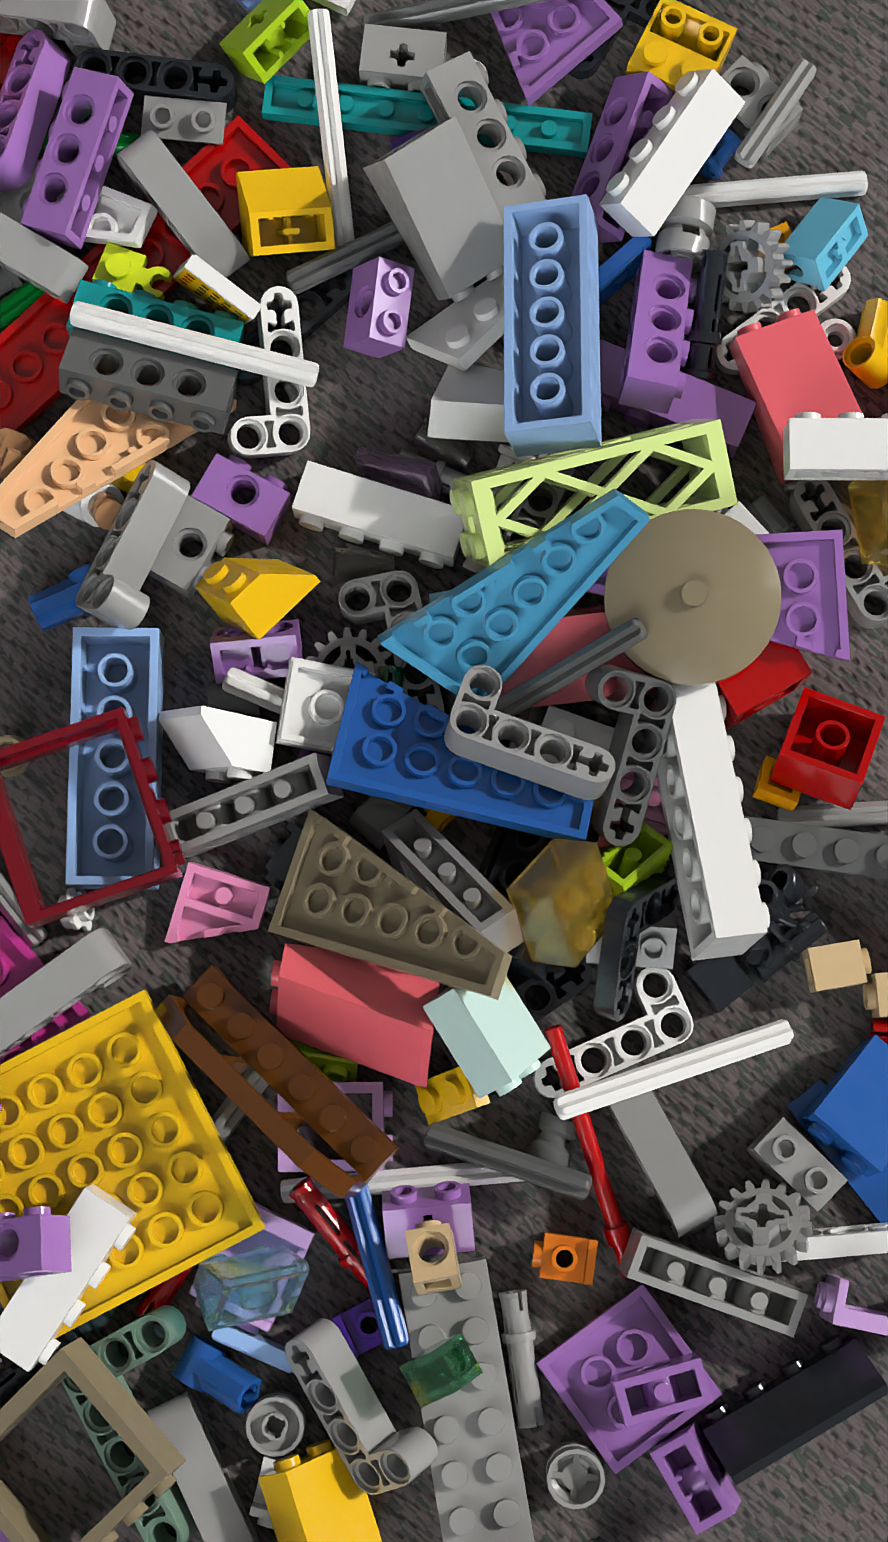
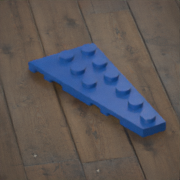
[326,661,594,846]

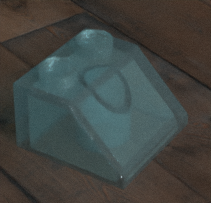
[193,1245,310,1331]

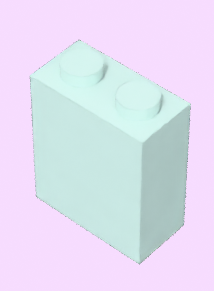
[423,976,551,1098]

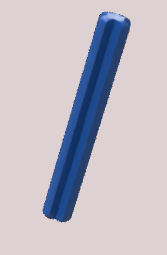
[345,1174,410,1349]

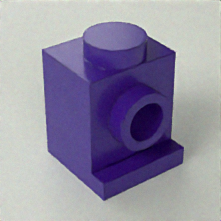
[332,1297,383,1358]

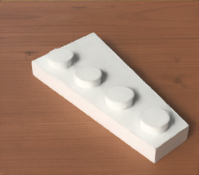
[0,160,158,248]
[406,274,504,371]

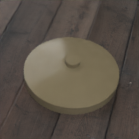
[604,509,781,686]

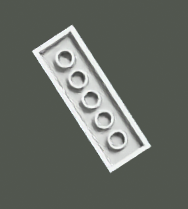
[654,683,770,961]

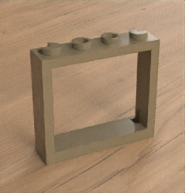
[0,1337,186,1542]

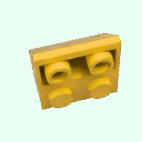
[626,0,738,92]
[236,166,335,257]

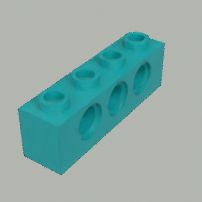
[66,279,245,370]

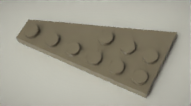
[268,808,512,1000]

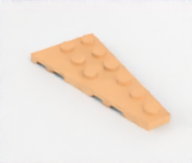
[0,373,237,538]

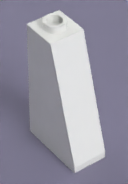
[428,364,602,442]

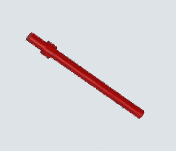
[544,1024,631,1278]

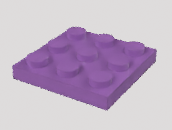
[536,1283,722,1474]

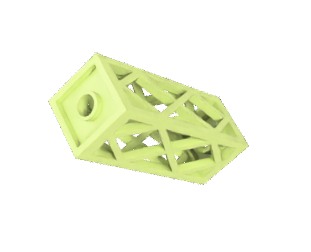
[450,419,738,567]

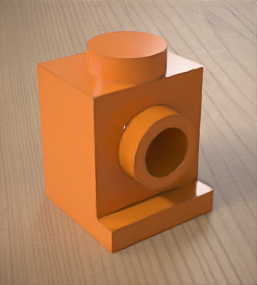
[531,1232,598,1286]

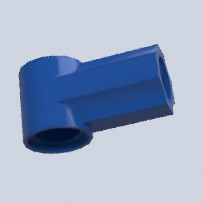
[28,562,93,632]
[172,1334,262,1414]

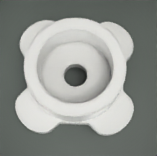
[58,888,95,931]

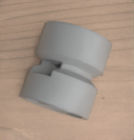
[655,195,716,273]
[246,1390,308,1457]
[544,1441,605,1510]

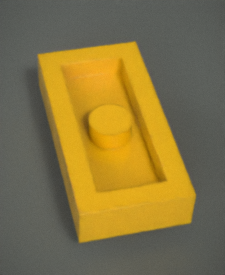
[415,1066,490,1125]

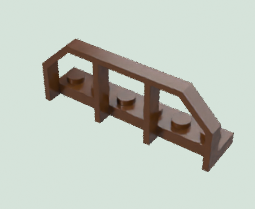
[154,965,400,1199]

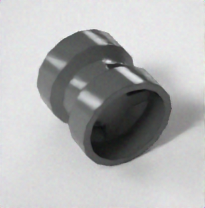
[528,1112,578,1167]

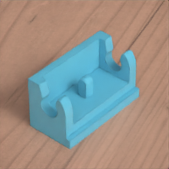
[783,197,868,291]

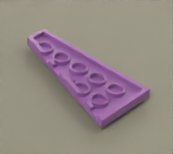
[490,0,623,106]
[587,530,850,662]

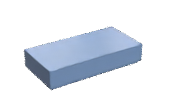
[211,1318,293,1373]

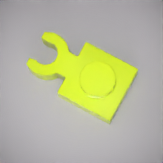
[92,242,173,301]

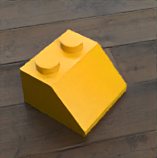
[194,557,320,640]

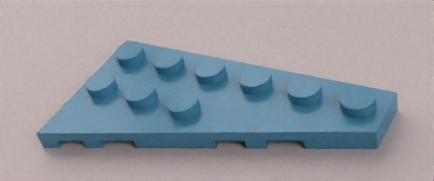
[378,488,650,697]

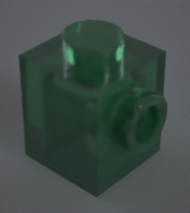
[399,1332,483,1408]

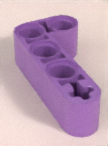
[0,29,71,192]

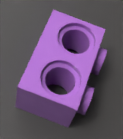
[210,619,304,684]

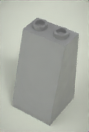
[363,116,504,303]

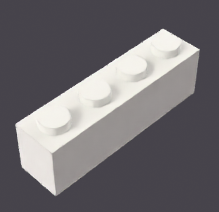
[599,68,745,237]
[783,412,888,480]
[292,461,464,569]
[0,1184,137,1372]

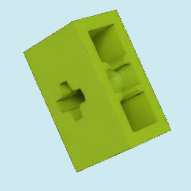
[219,0,310,84]

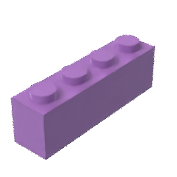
[600,339,757,458]

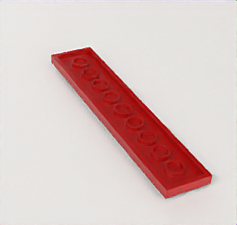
[0,115,291,433]

